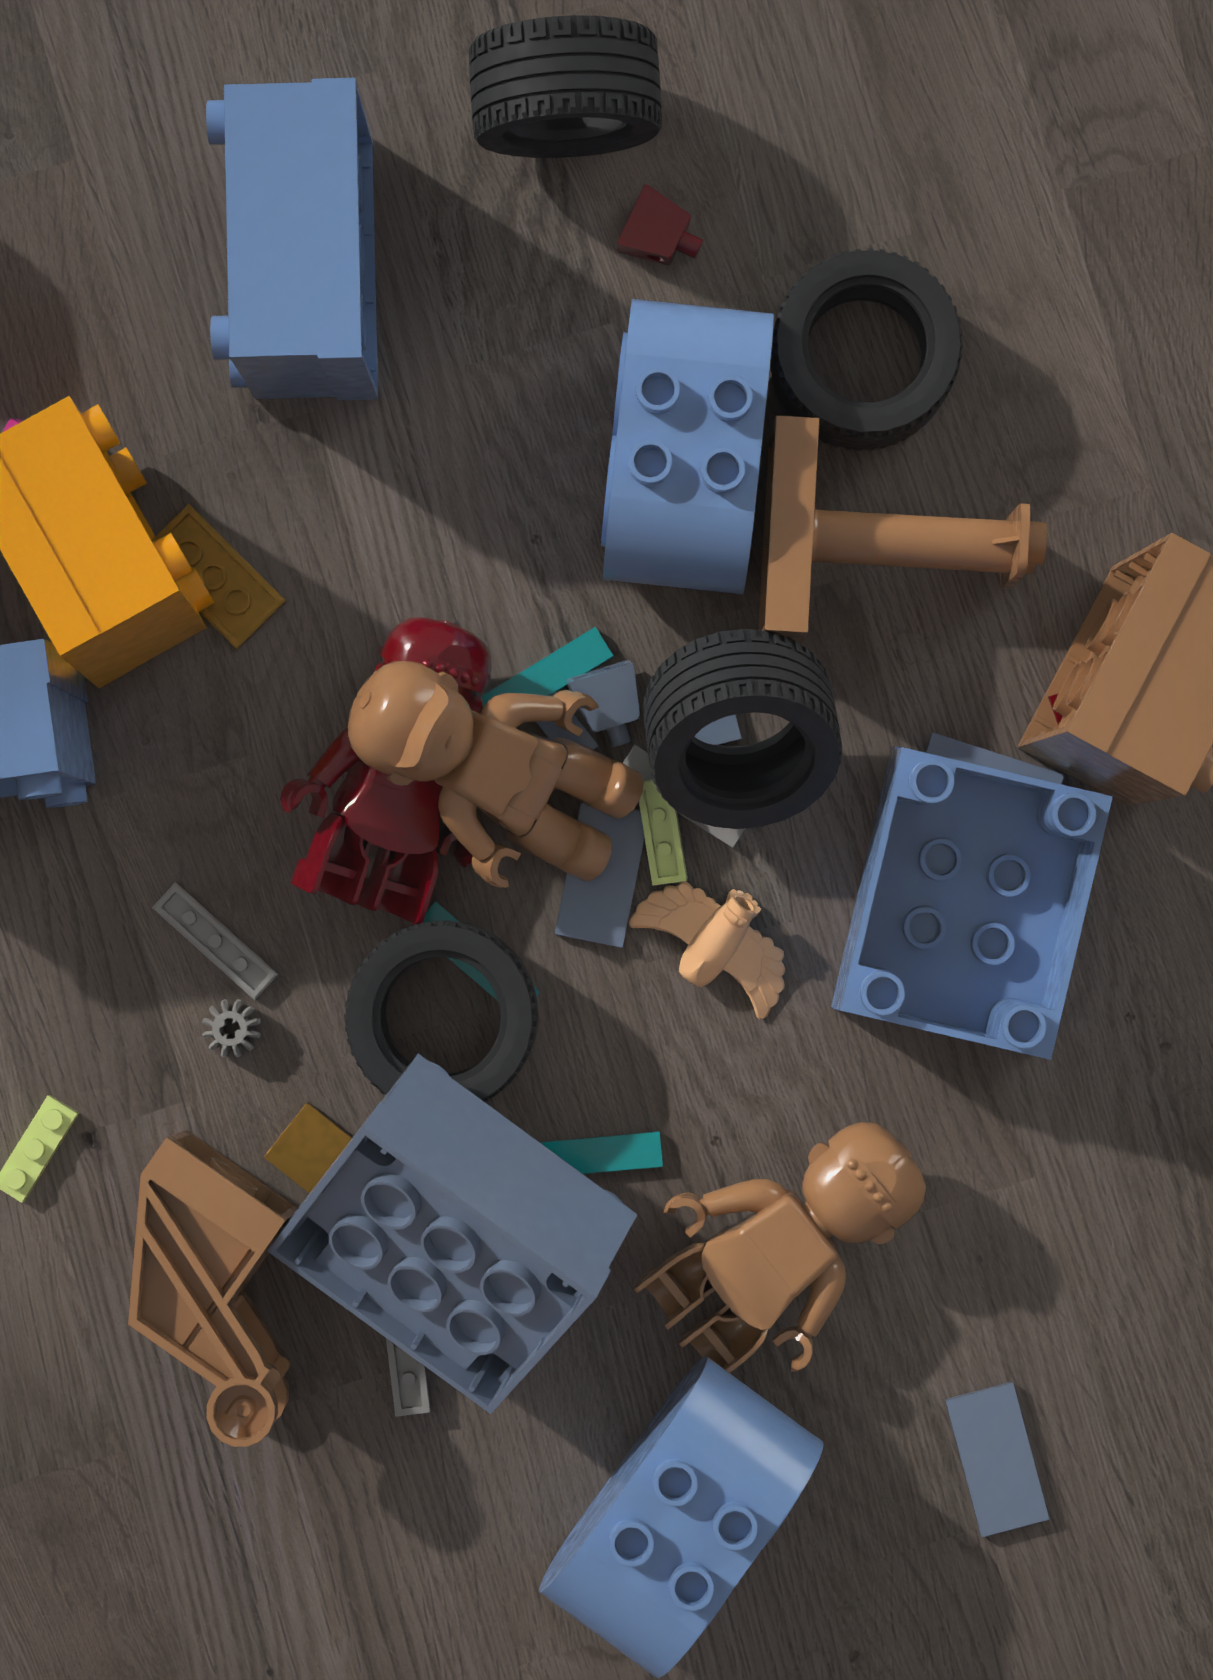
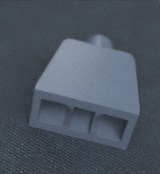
[566,660,640,747]

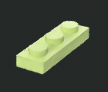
[639,780,688,886]
[0,1095,79,1203]

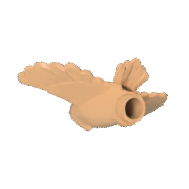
[628,881,785,1019]

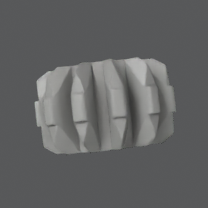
[202,999,261,1057]

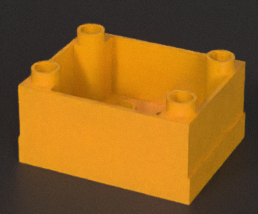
[0,396,215,688]

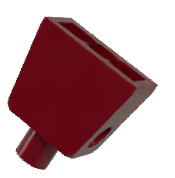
[617,184,703,266]

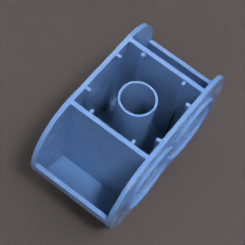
[601,299,774,595]
[539,1356,824,1678]

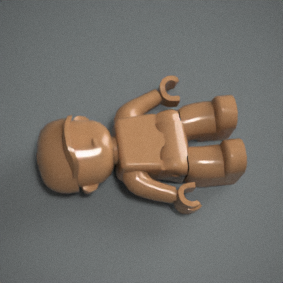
[348,661,644,888]
[634,1122,926,1373]

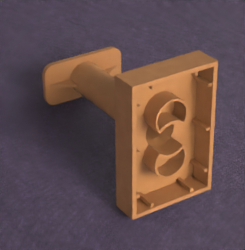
[758,416,1047,644]

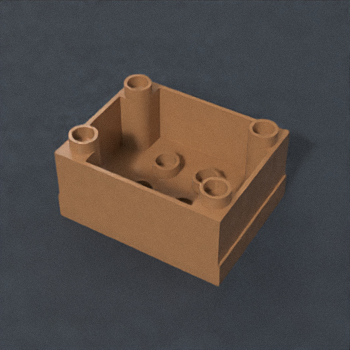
[1017,533,1213,806]

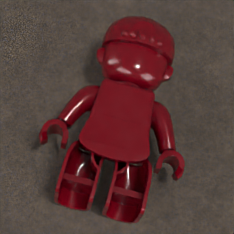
[280,617,492,925]

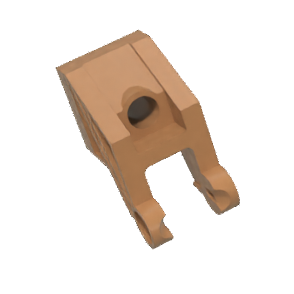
[128,1130,298,1447]

